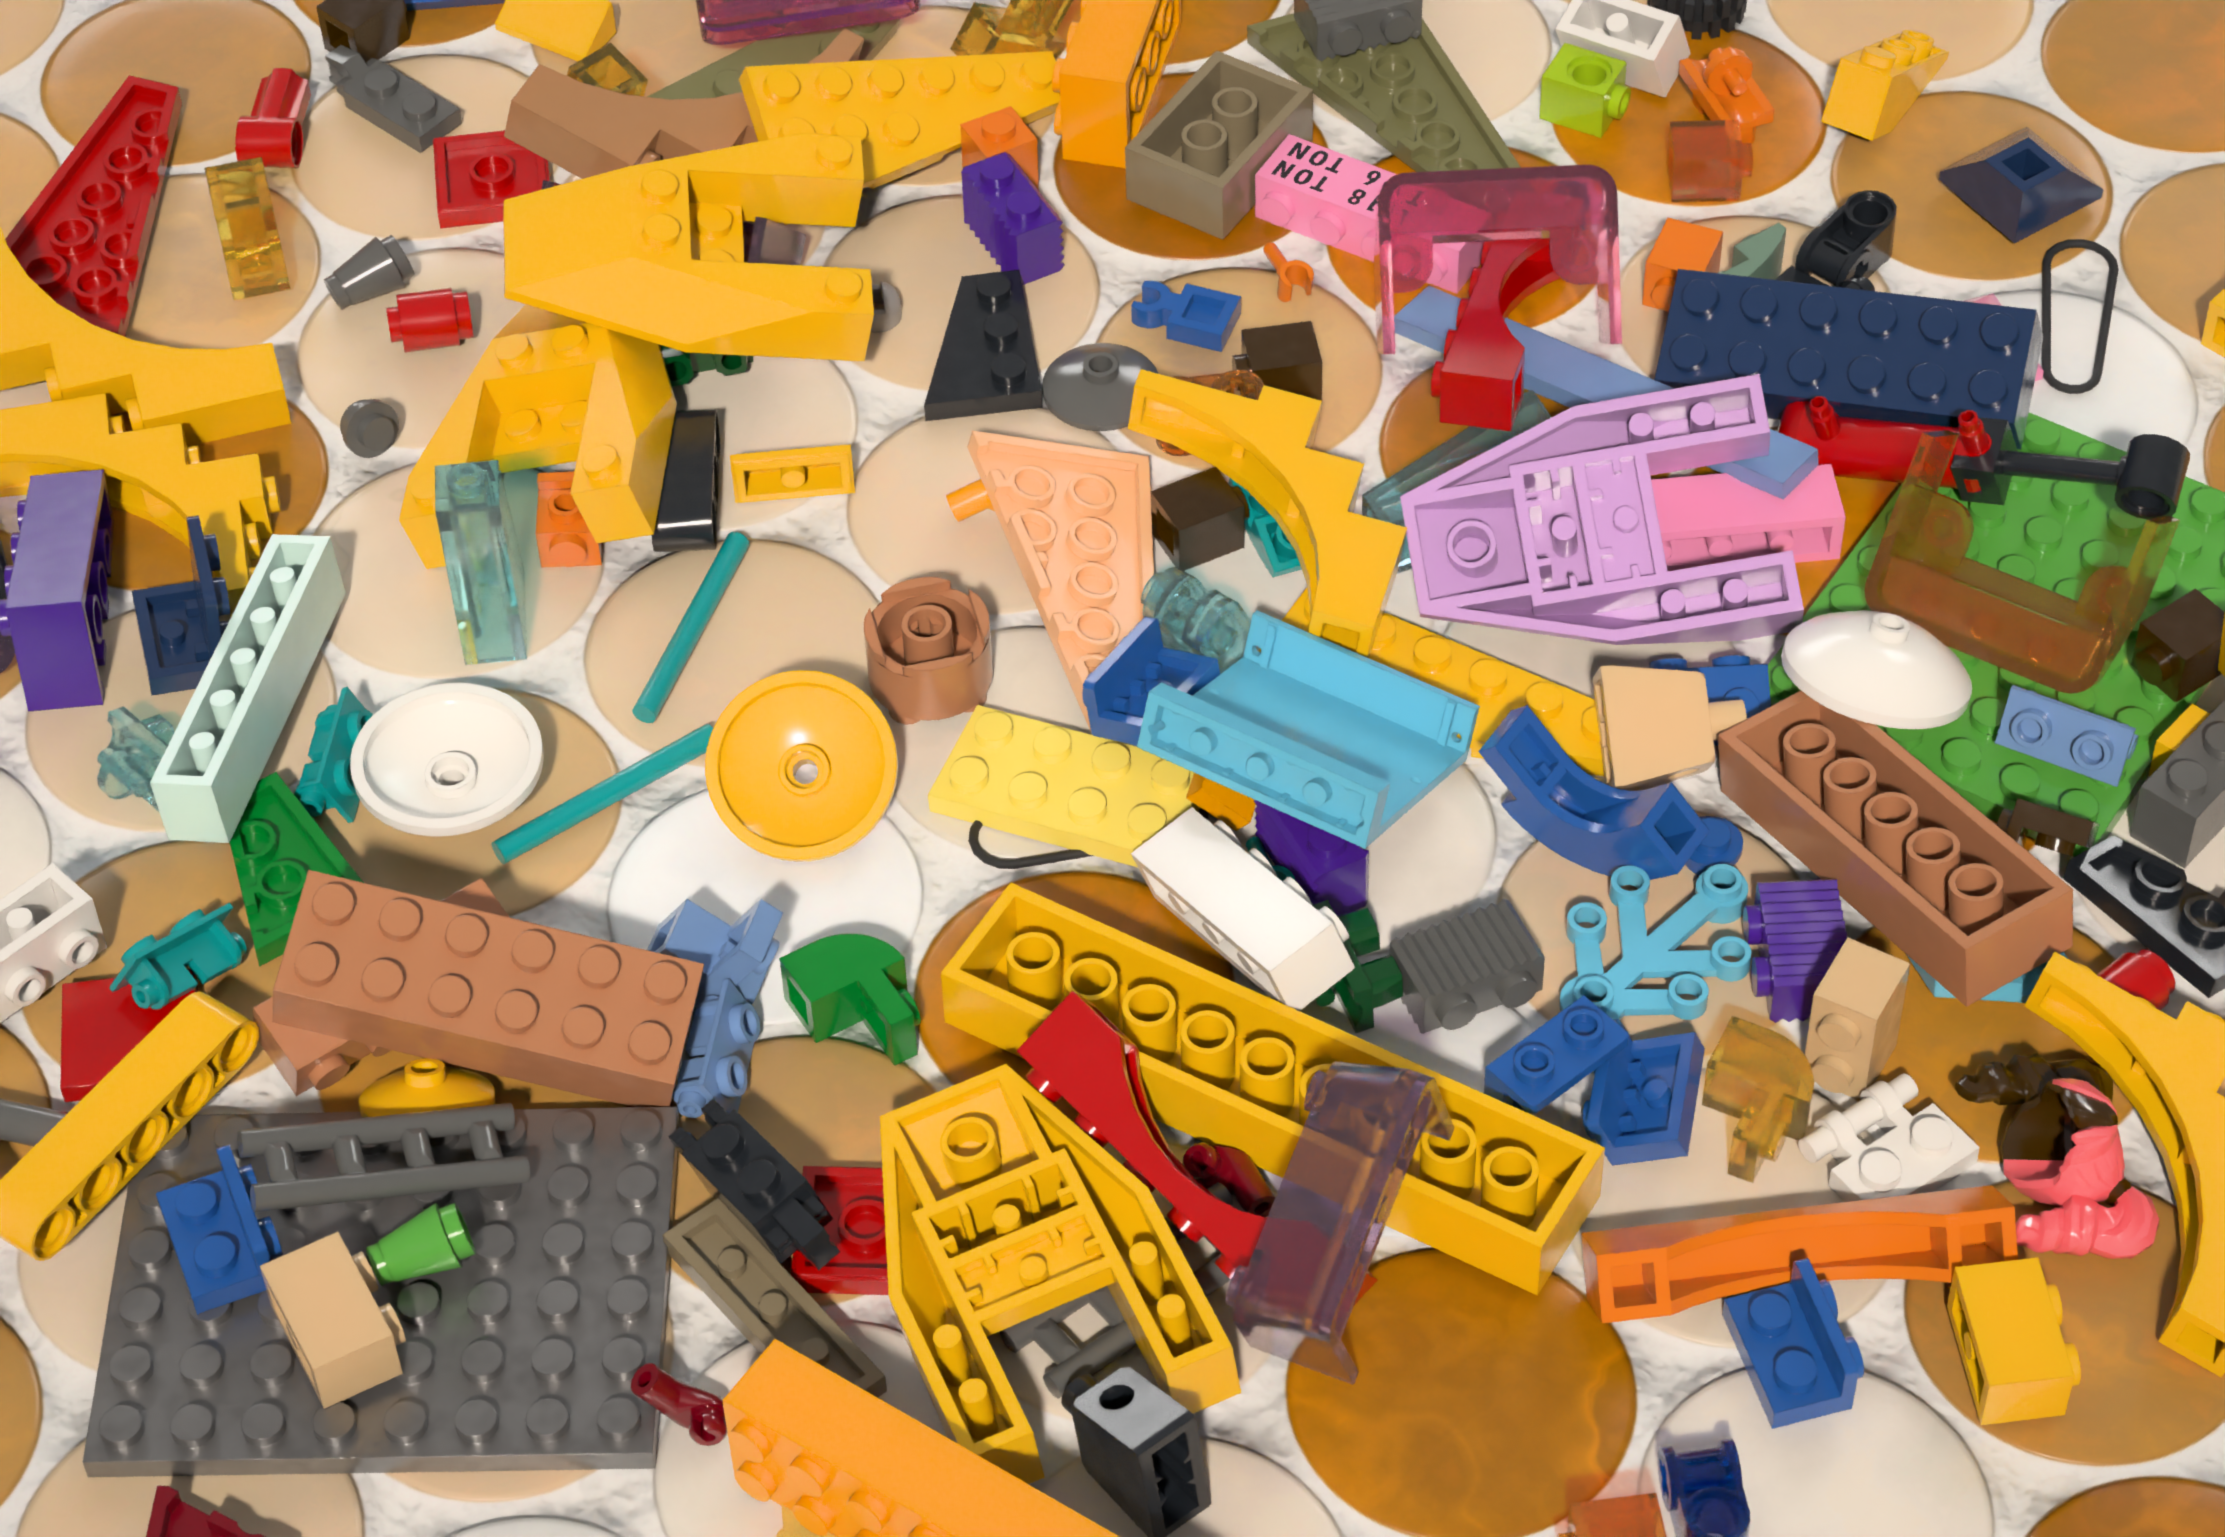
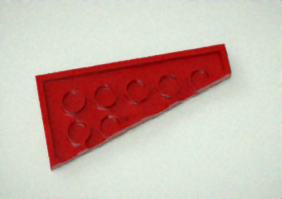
[5,75,182,337]

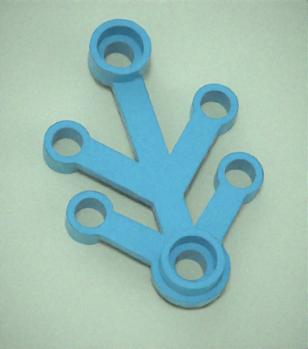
[1559,864,1752,1021]

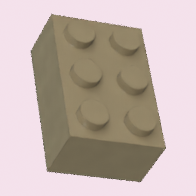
[1125,50,1313,239]

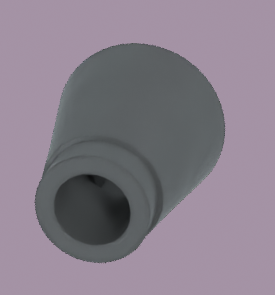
[323,235,414,309]

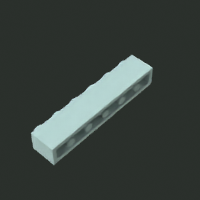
[150,534,346,843]

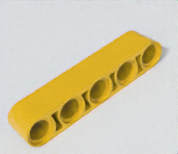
[0,991,259,1261]

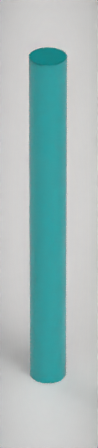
[632,532,750,723]
[491,723,713,864]

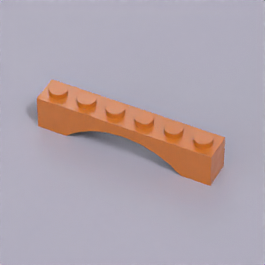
[1581,1185,2018,1323]

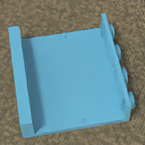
[1137,610,1480,849]

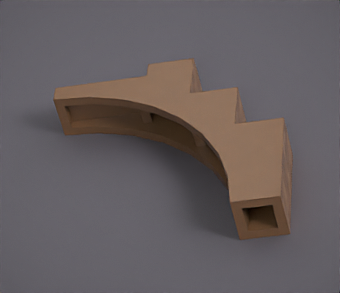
[504,28,865,179]

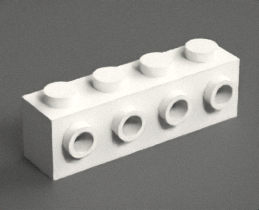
[1131,807,1355,1011]
[0,863,107,1023]

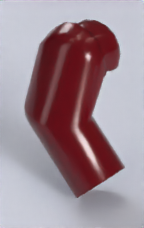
[1182,1142,1277,1217]
[631,1363,727,1446]

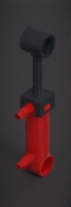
[1777,396,2190,520]

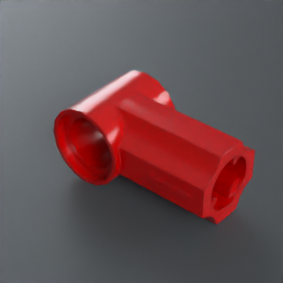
[235,68,311,168]

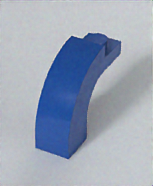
[1478,705,1710,880]

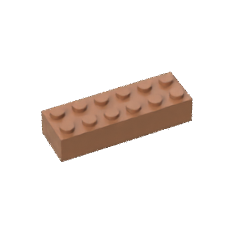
[1718,691,2073,1007]
[273,870,704,1107]

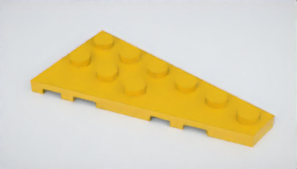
[739,51,1060,226]
[1259,586,1604,777]

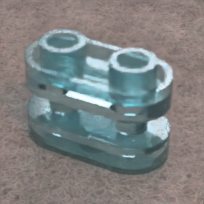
[1141,567,1251,674]

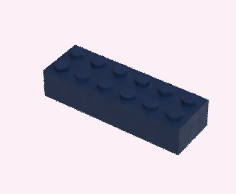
[1654,269,2043,450]

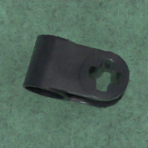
[1795,190,1897,287]

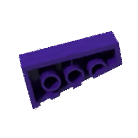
[0,469,114,712]

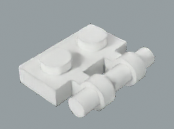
[1798,1073,1980,1202]

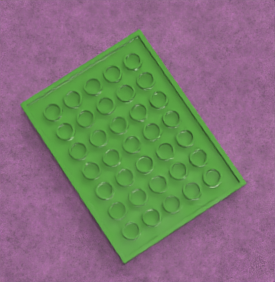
[1768,412,2225,857]

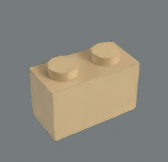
[1802,937,1910,1101]
[260,1232,406,1409]

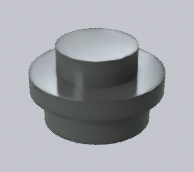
[340,399,399,458]

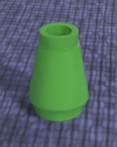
[366,1203,476,1286]

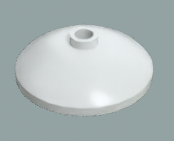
[1781,610,1972,729]
[350,683,544,836]

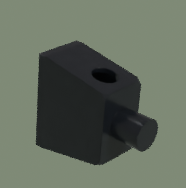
[1061,1367,1212,1537]

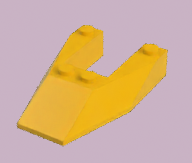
[503,133,874,361]
[399,304,677,569]
[880,1064,1241,1484]

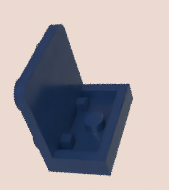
[132,515,230,696]

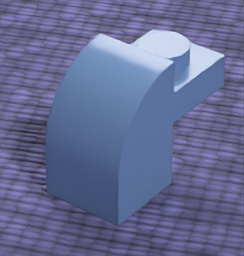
[647,899,783,1006]

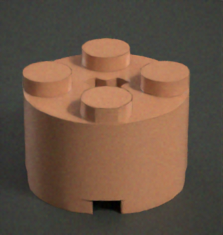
[864,577,993,725]

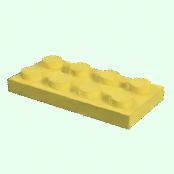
[928,705,1200,867]

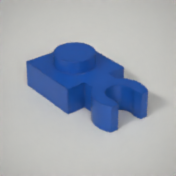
[1131,281,1241,352]

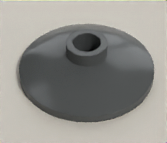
[1043,343,1158,431]

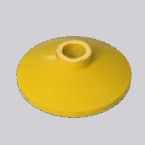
[359,1058,495,1118]

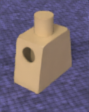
[1592,665,1747,791]

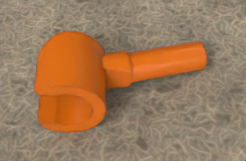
[1263,242,1314,302]

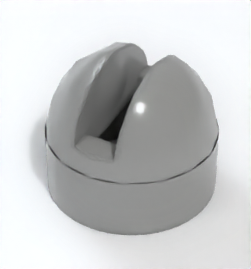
[871,282,902,332]

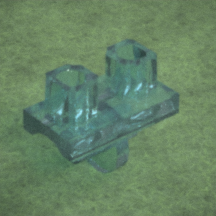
[97,706,174,812]

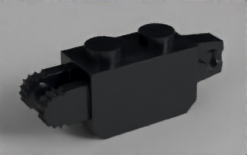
[668,1099,840,1270]

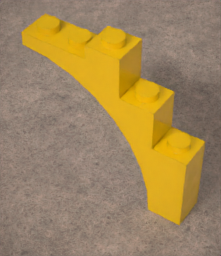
[0,226,291,447]
[1128,369,1407,658]
[0,393,281,617]
[2024,951,2225,1378]

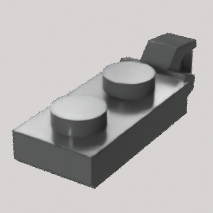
[325,45,462,153]

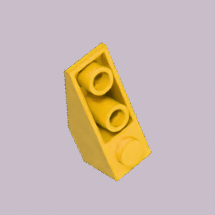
[1821,30,1949,141]

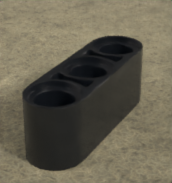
[651,409,720,552]

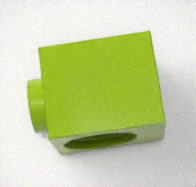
[1539,43,1631,138]

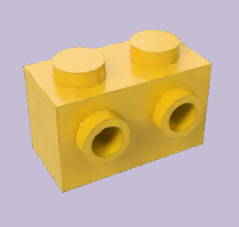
[1947,1257,2081,1425]

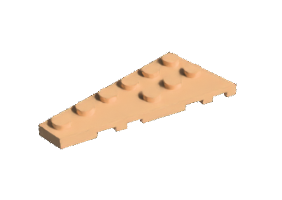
[967,431,1156,734]

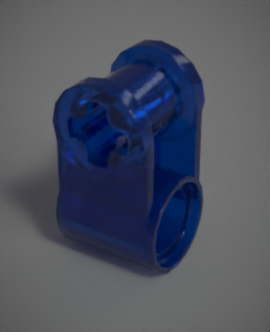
[1657,1438,1750,1537]

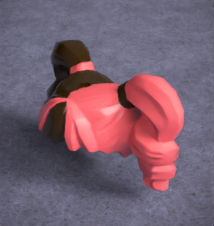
[1955,1053,2159,1259]

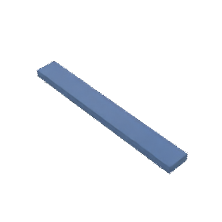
[1393,285,1818,499]

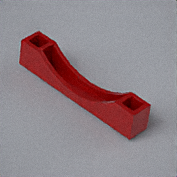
[1431,187,1583,431]
[1017,990,1378,1341]

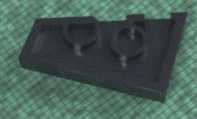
[924,270,1043,421]
[2063,835,2225,998]

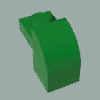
[779,934,921,1066]

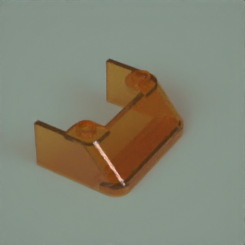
[1865,430,2180,694]

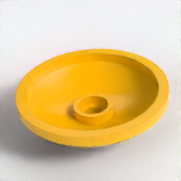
[705,670,898,862]

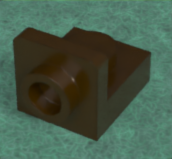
[1997,798,2100,856]

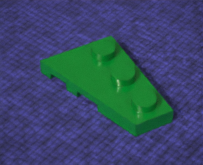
[230,772,364,967]

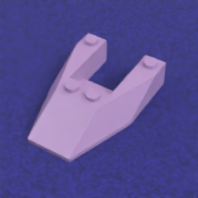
[1400,374,1804,645]

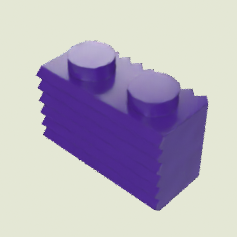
[961,152,1065,285]
[1254,800,1369,916]
[1743,879,1847,1023]

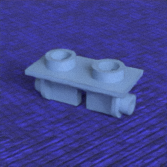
[1995,685,2139,787]
[673,979,760,1118]

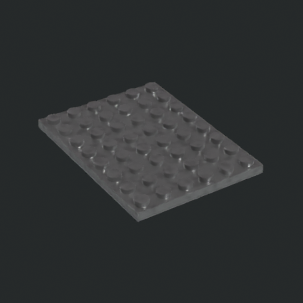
[83,1107,680,1477]

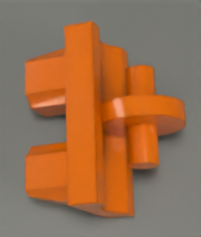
[1679,47,1774,149]

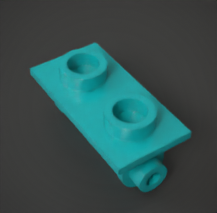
[294,687,373,823]
[109,902,247,1010]

